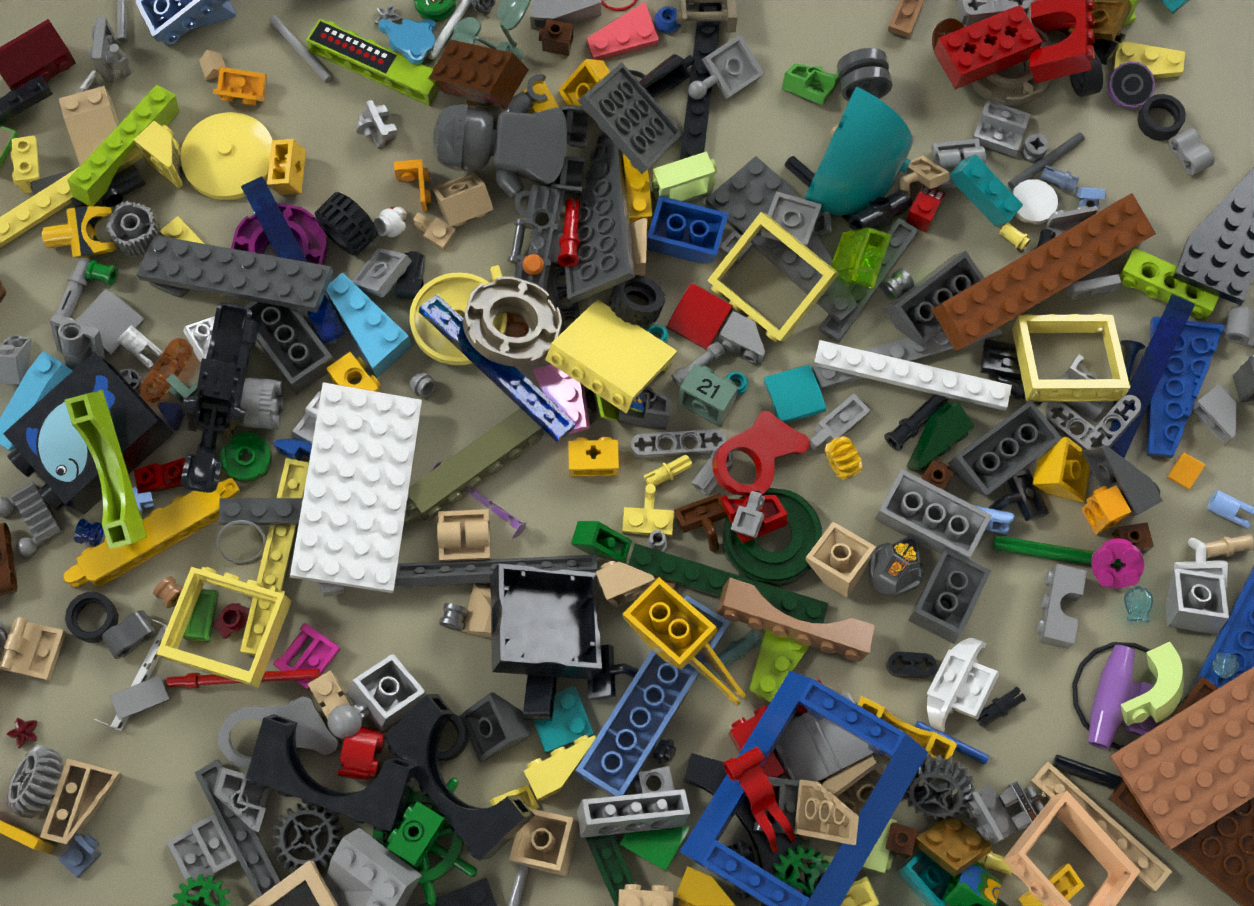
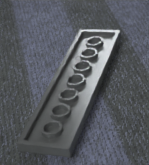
[136,235,333,313]

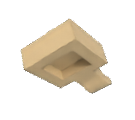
[413,213,456,251]

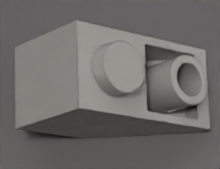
[719,311,765,365]
[0,335,32,384]

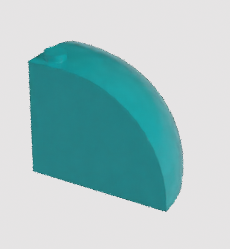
[804,87,913,215]

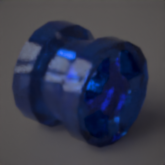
[74,519,104,547]

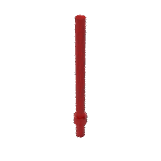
[166,668,320,689]

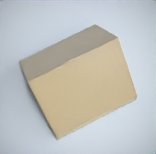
[199,49,226,81]

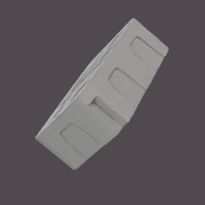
[955,0,1031,27]

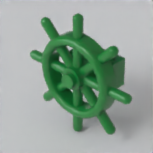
[372,777,477,906]

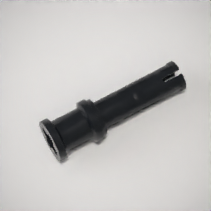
[884,394,949,451]

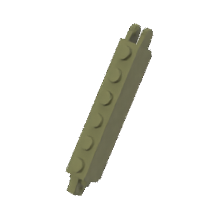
[404,404,554,525]

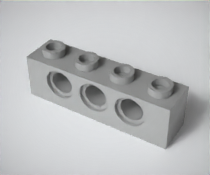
[576,789,690,838]

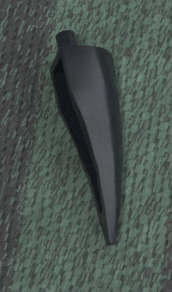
[639,54,695,98]

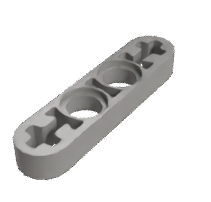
[630,429,726,459]

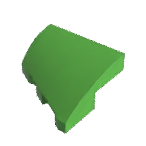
[782,63,840,105]

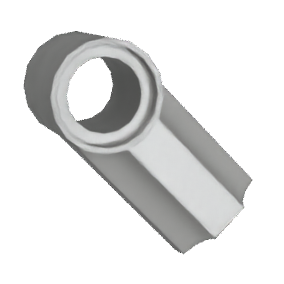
[691,447,734,496]

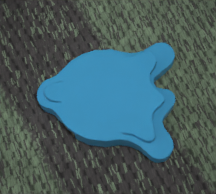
[378,19,436,65]

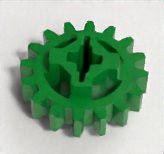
[772,845,829,898]
[171,874,232,906]

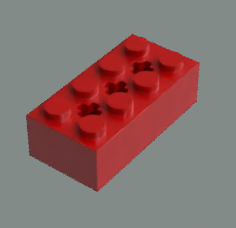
[934,5,1043,90]

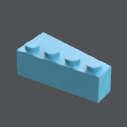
[326,272,412,379]

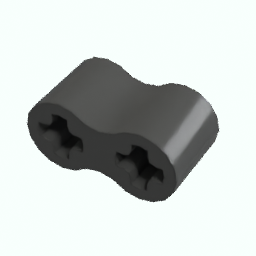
[101,610,157,659]

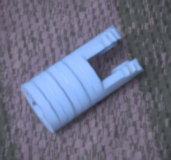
[1207,490,1254,529]
[973,505,1015,534]

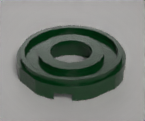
[722,488,822,587]

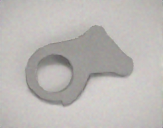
[218,696,338,768]

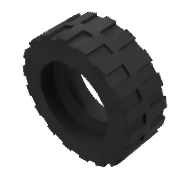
[609,274,665,326]

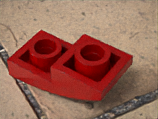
[134,458,185,493]

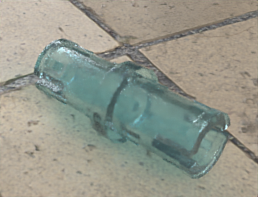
[717,629,762,668]

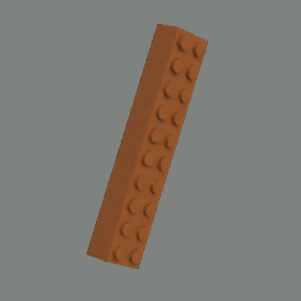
[931,193,1156,351]

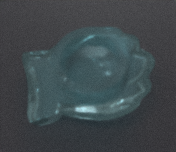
[1124,586,1153,622]

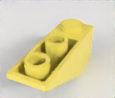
[524,735,596,802]

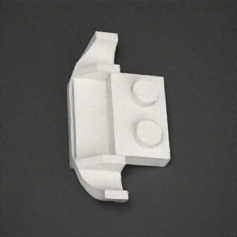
[927,638,999,732]

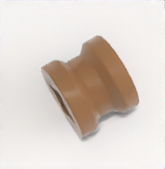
[153,576,183,608]

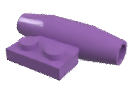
[1088,645,1158,749]

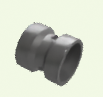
[880,269,914,301]

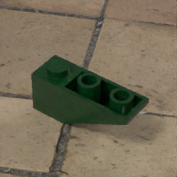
[907,402,975,471]

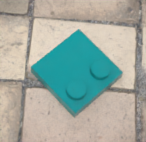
[533,686,594,754]

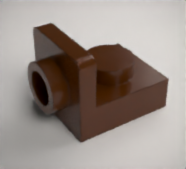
[885,823,918,859]

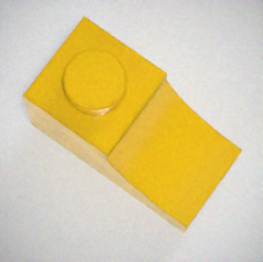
[1018,863,1085,906]

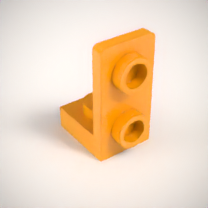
[394,159,431,212]

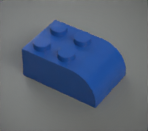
[646,196,729,263]

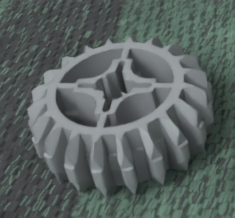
[6,745,63,819]

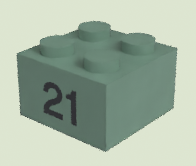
[678,364,738,428]

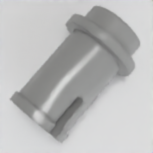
[647,530,667,552]

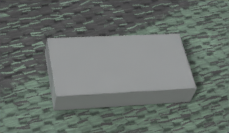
[110,675,170,720]

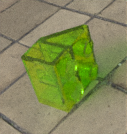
[831,228,892,289]

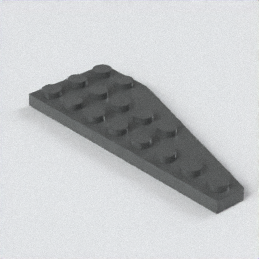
[706,156,858,324]

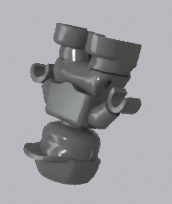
[433,74,590,218]

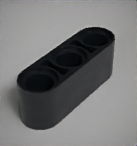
[524,675,557,721]

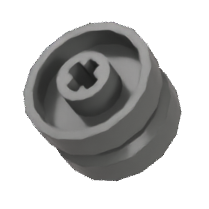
[837,48,893,101]

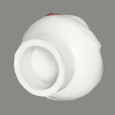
[374,207,407,237]

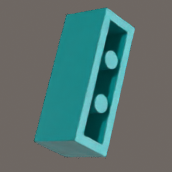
[950,154,1023,226]

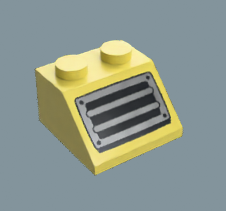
[134,121,183,189]

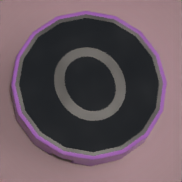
[1107,61,1155,109]

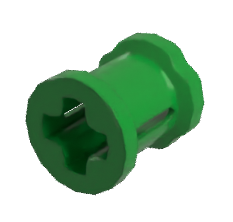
[86,259,118,286]

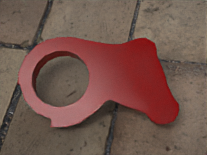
[712,411,810,496]

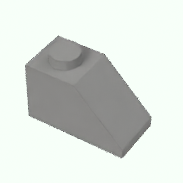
[1192,384,1236,445]

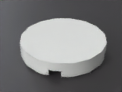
[1012,180,1058,225]

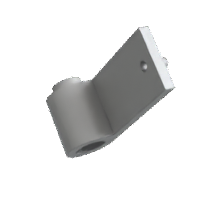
[1224,305,1254,347]

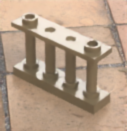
[676,0,738,33]

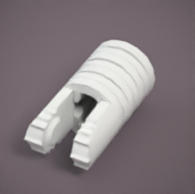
[117,325,165,370]

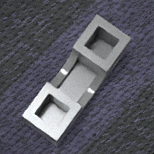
[1036,564,1087,649]

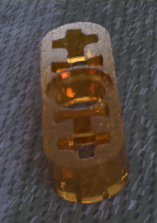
[140,338,192,403]

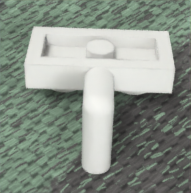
[1174,538,1228,587]

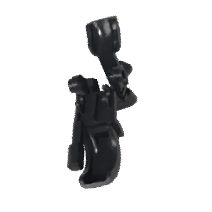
[181,302,259,493]

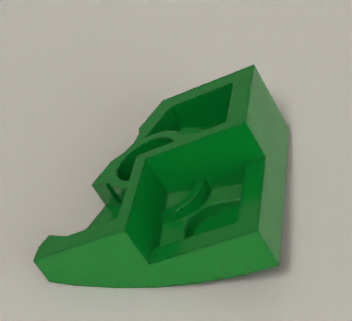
[619,825,690,872]

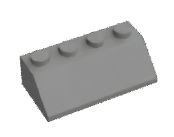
[875,469,992,559]

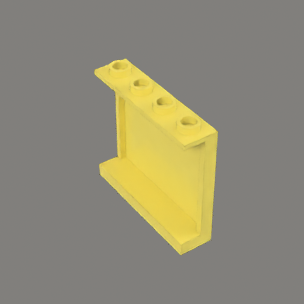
[545,299,677,413]

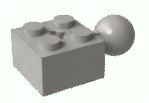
[328,653,425,739]

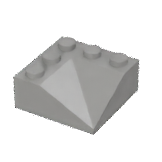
[325,828,422,906]

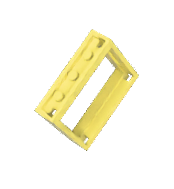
[707,212,839,342]
[1012,314,1130,402]
[156,567,292,688]

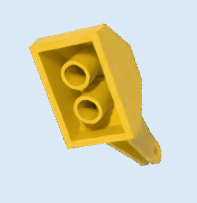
[623,577,746,706]

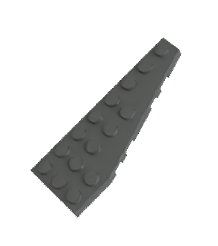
[565,131,635,304]

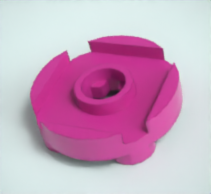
[1091,538,1144,588]

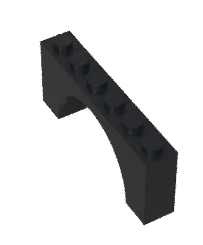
[384,694,535,861]
[246,714,418,833]

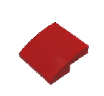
[666,282,733,350]

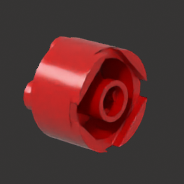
[338,726,384,782]

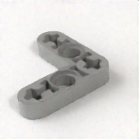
[1046,395,1141,450]

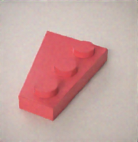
[587,2,659,60]

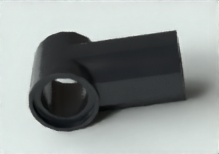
[396,251,426,299]

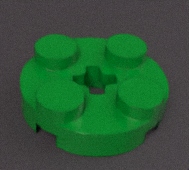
[220,432,272,482]

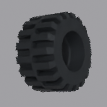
[314,192,378,256]

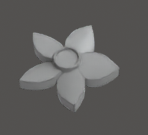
[374,4,402,24]

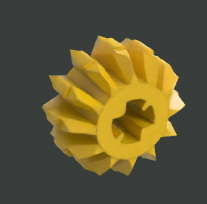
[825,436,862,480]

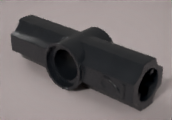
[71,165,145,207]
[849,189,912,236]

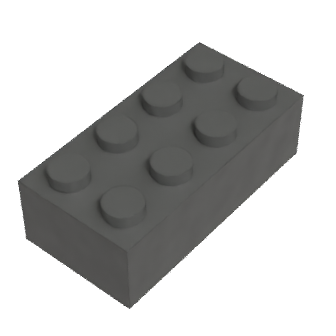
[245,301,334,395]

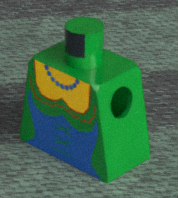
[943,862,1009,906]

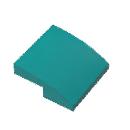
[764,364,826,423]

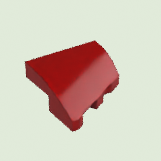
[720,495,788,544]

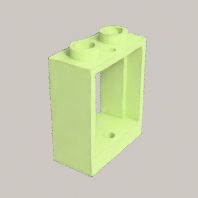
[652,151,717,202]

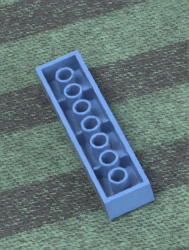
[576,595,730,797]

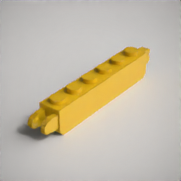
[63,478,241,588]

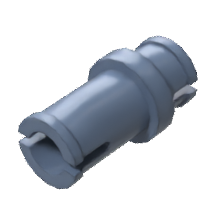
[1040,165,1079,192]

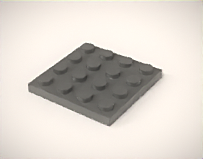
[578,62,683,174]

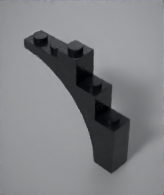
[684,753,804,906]

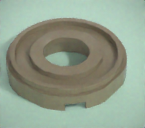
[970,25,1053,106]
[462,276,562,367]

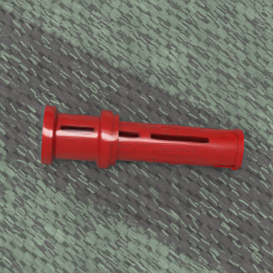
[557,199,580,267]

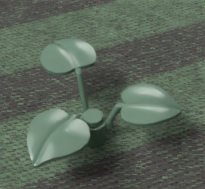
[451,0,531,61]

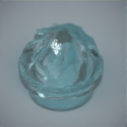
[1212,653,1239,678]

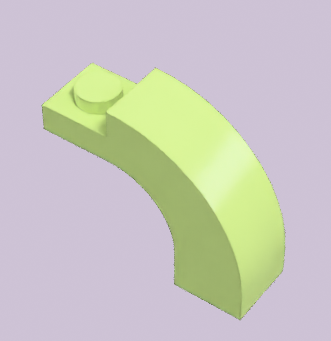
[1121,642,1184,726]

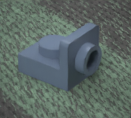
[58,833,103,878]

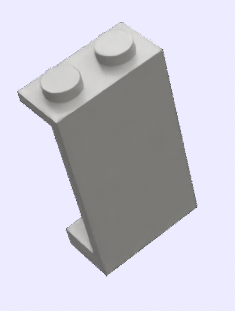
[1046,206,1121,301]

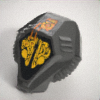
[868,536,924,597]

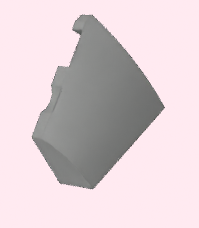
[1061,354,1108,420]
[214,768,270,833]

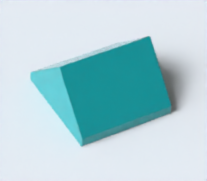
[896,850,951,906]

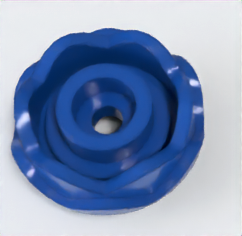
[654,6,681,33]

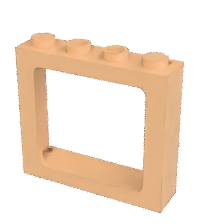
[1003,791,1140,906]

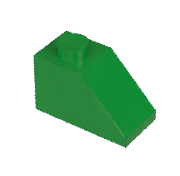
[571,521,632,564]

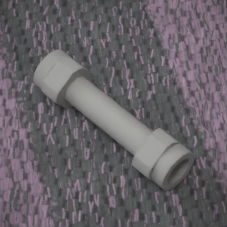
[671,342,726,387]

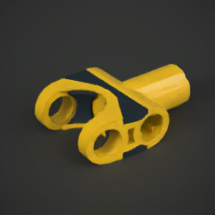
[42,206,117,258]

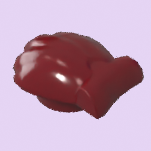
[212,603,248,639]

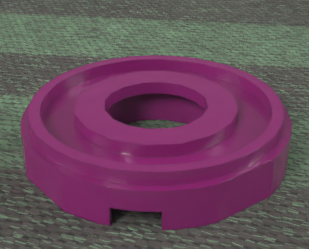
[231,203,329,265]

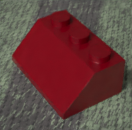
[0,19,76,91]

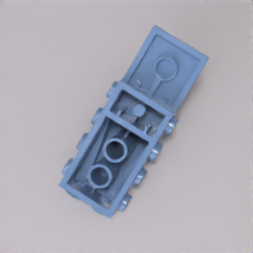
[135,0,236,46]

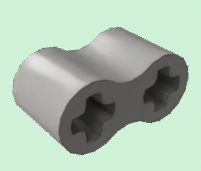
[1169,128,1214,176]

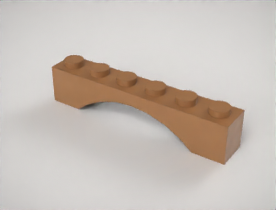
[717,578,875,661]

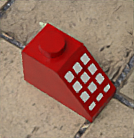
[906,185,946,233]

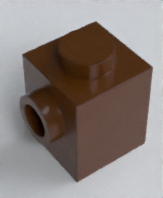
[539,19,574,56]
[921,460,954,490]
[1110,522,1154,553]

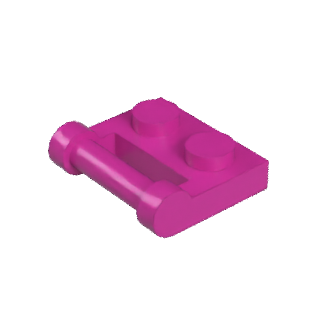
[273,623,341,691]

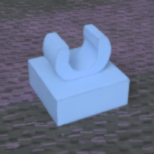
[1076,187,1106,209]

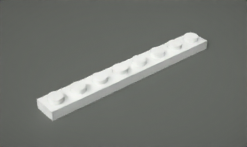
[813,340,1012,411]

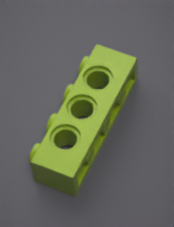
[1119,247,1219,320]

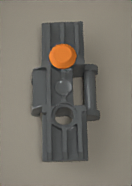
[507,184,565,291]

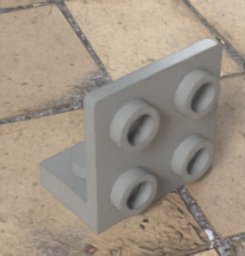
[965,784,1018,845]

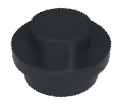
[654,739,676,765]

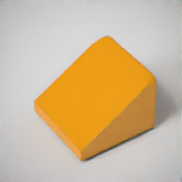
[1167,453,1205,490]

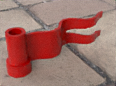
[723,746,796,853]

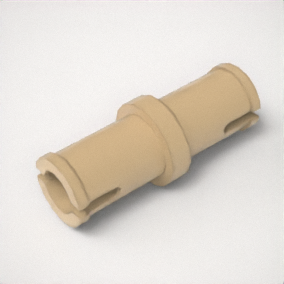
[1204,534,1254,559]

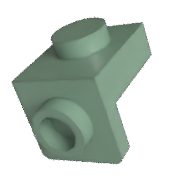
[166,373,198,400]

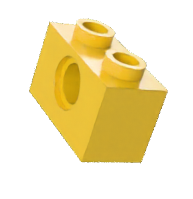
[326,352,381,392]

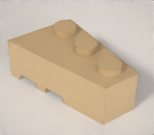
[40,758,123,846]

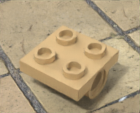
[437,509,490,562]

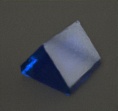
[158,402,185,431]

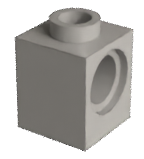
[634,766,674,794]

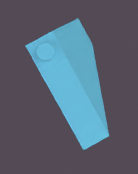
[0,351,72,451]

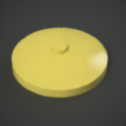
[180,112,272,200]
[410,272,507,365]

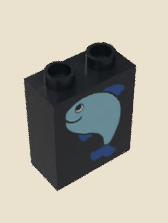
[3,352,174,514]

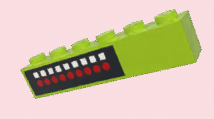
[306,18,440,106]

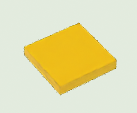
[0,819,55,854]

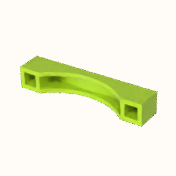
[67,85,179,206]
[65,390,147,549]

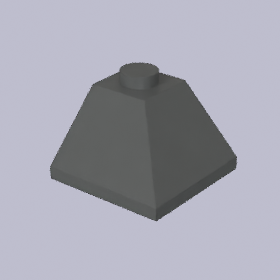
[459,692,533,762]

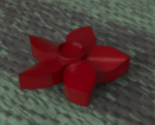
[6,717,38,749]

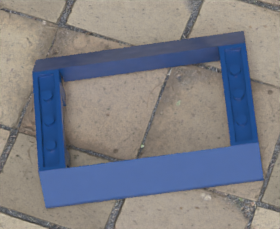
[680,671,928,906]

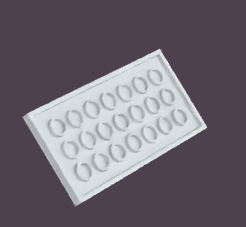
[290,383,422,593]

